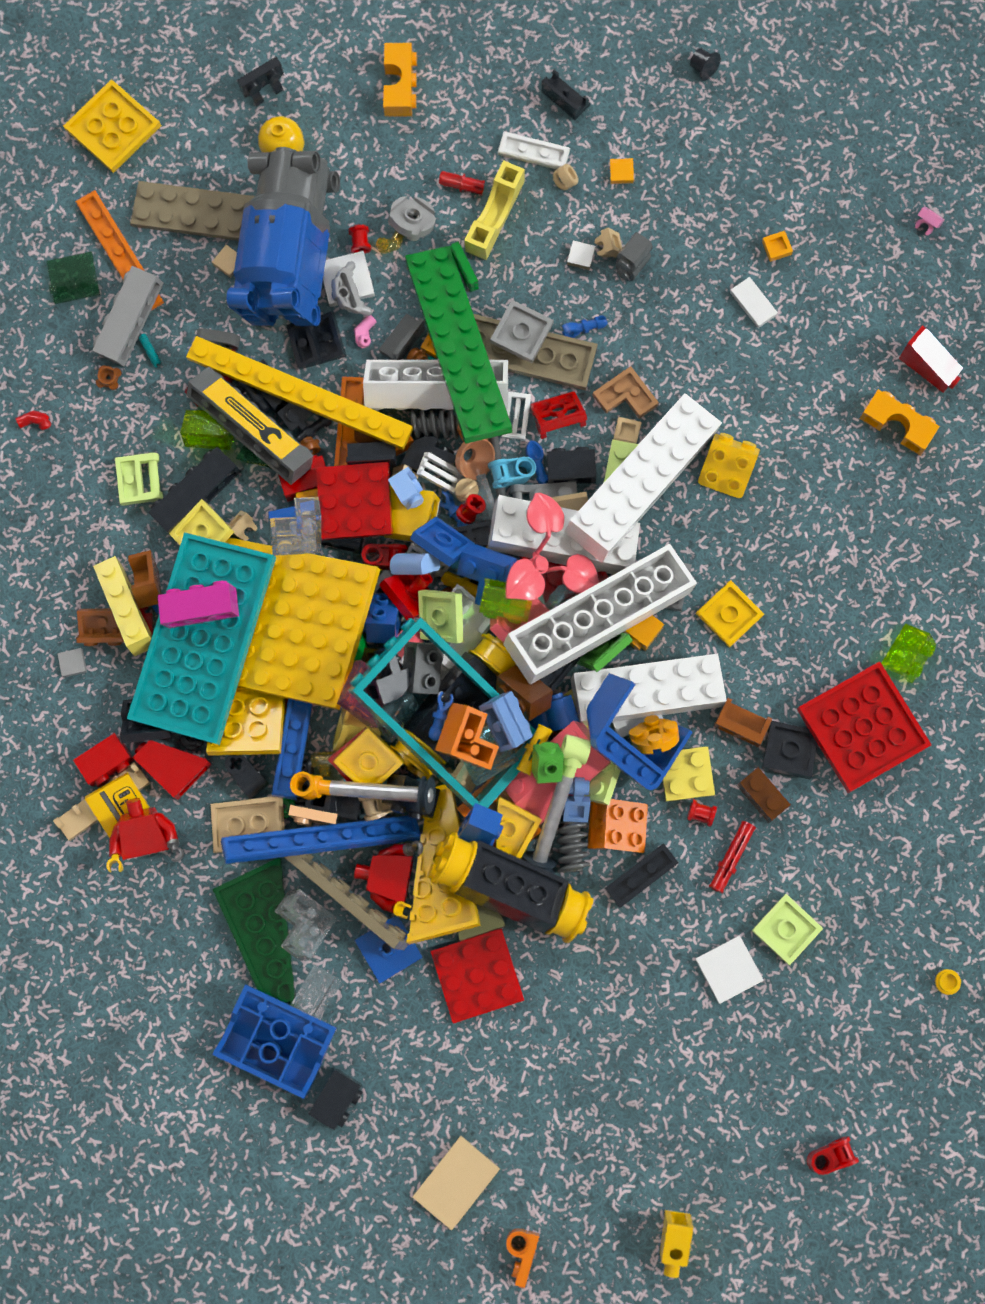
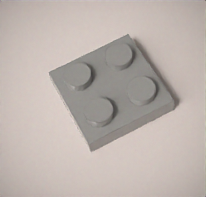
[490,300,554,363]

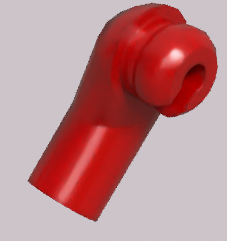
[15,410,51,430]

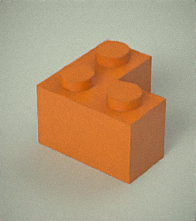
[435,703,499,770]

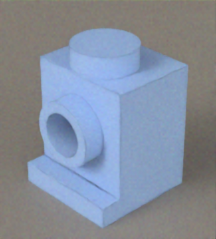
[388,467,424,509]

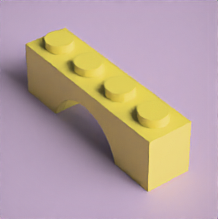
[464,160,525,260]
[93,556,152,657]

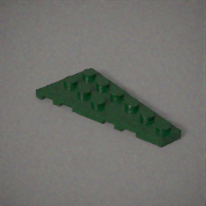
[212,857,297,1008]

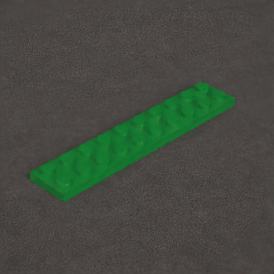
[405,246,512,444]

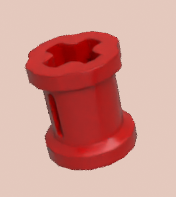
[348,225,372,254]
[456,494,486,524]
[687,799,717,827]

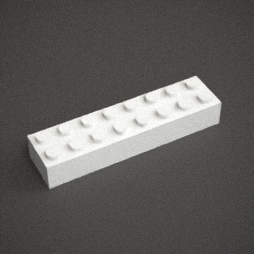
[564,394,722,563]
[503,544,697,685]

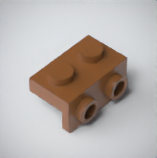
[76,608,124,646]

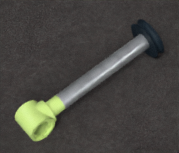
[521,734,591,874]

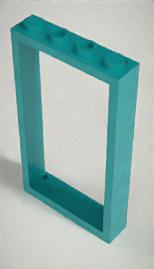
[347,617,540,809]

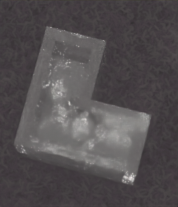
[270,497,321,556]
[275,888,337,961]

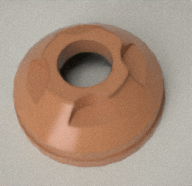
[455,439,495,480]

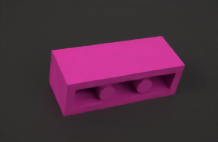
[158,581,239,628]

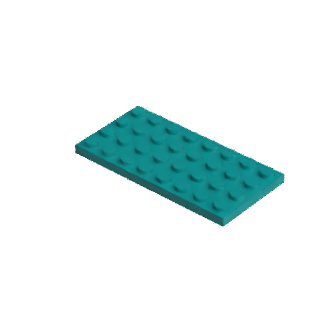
[127,532,276,745]

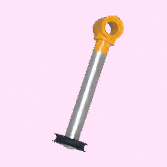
[290,772,436,814]

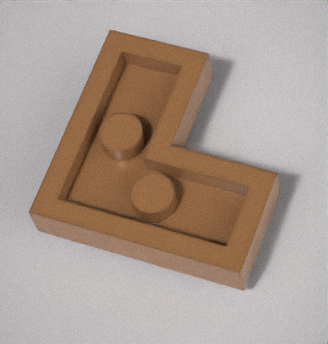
[593,366,659,419]

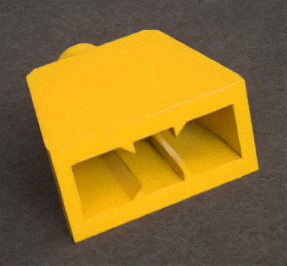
[660,1210,693,1278]

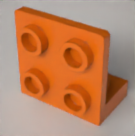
[587,799,648,853]

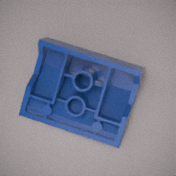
[212,984,337,1099]

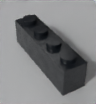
[148,447,240,537]

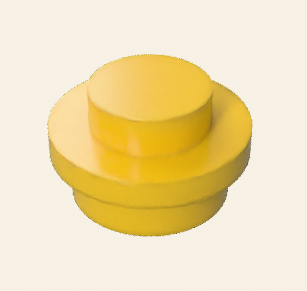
[935,969,961,995]

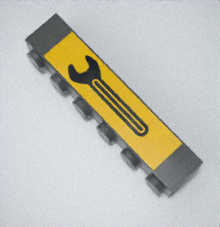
[187,366,314,485]

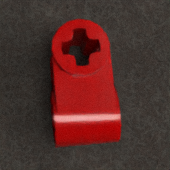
[361,544,408,570]
[807,1136,859,1175]

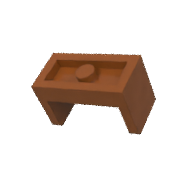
[128,550,162,609]
[714,698,773,747]

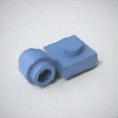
[563,777,590,823]

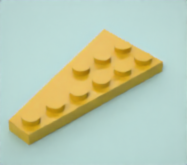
[406,784,481,945]

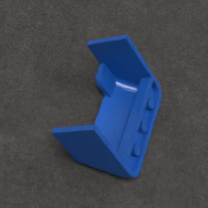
[586,673,693,790]

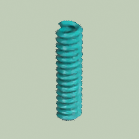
[139,333,161,367]

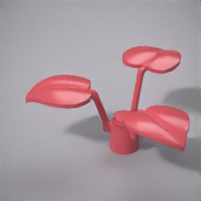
[505,493,599,601]

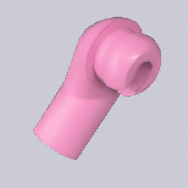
[354,315,377,348]

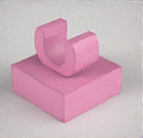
[915,207,945,235]

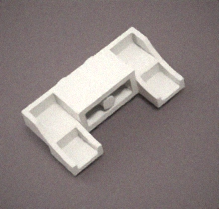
[399,584,494,680]

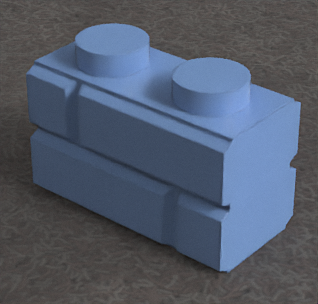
[479,691,533,752]

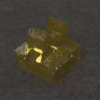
[311,751,336,777]

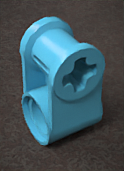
[488,457,536,489]

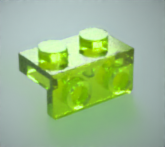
[881,623,936,683]

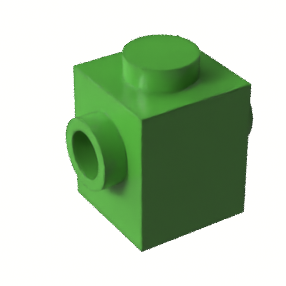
[531,742,564,783]

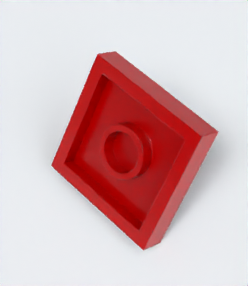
[379,573,433,620]

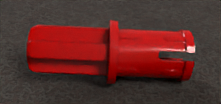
[439,171,485,195]

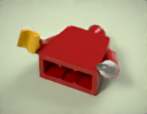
[106,798,184,873]
[354,841,423,919]

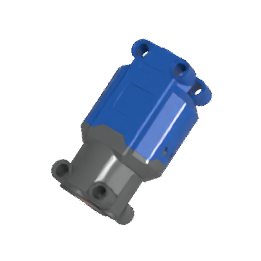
[226,147,340,326]

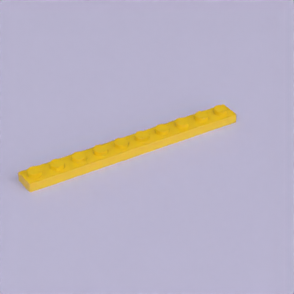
[186,336,413,450]

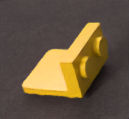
[698,433,760,498]

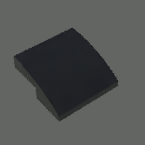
[286,311,346,369]
[120,699,171,743]

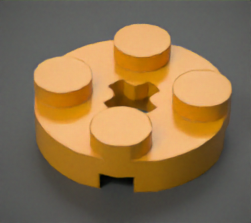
[629,715,679,754]

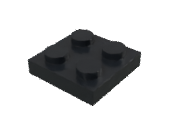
[762,721,817,780]

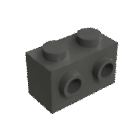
[403,642,444,694]

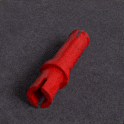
[709,821,756,894]

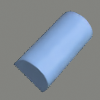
[390,553,441,575]

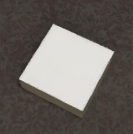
[567,241,595,270]

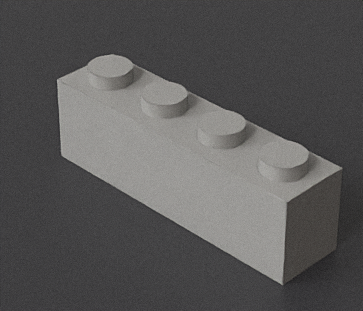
[92,266,163,367]

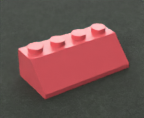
[504,720,611,825]

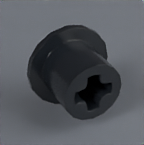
[690,48,721,80]

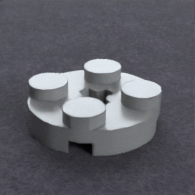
[388,196,436,241]

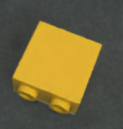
[384,486,441,542]

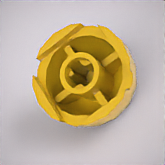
[258,116,304,152]

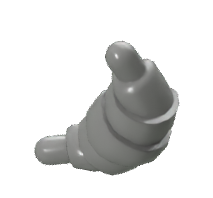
[331,261,372,316]

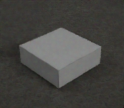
[57,648,87,678]

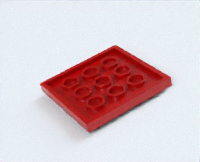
[797,661,932,793]

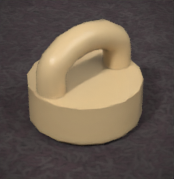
[553,164,578,190]
[454,478,479,503]

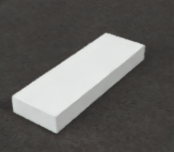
[498,132,570,169]

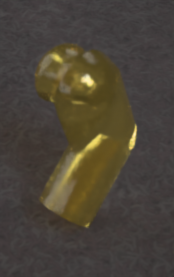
[376,230,405,254]

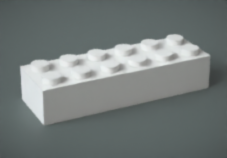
[363,360,508,410]
[487,495,640,575]
[570,654,727,726]

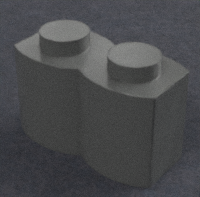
[616,232,653,281]

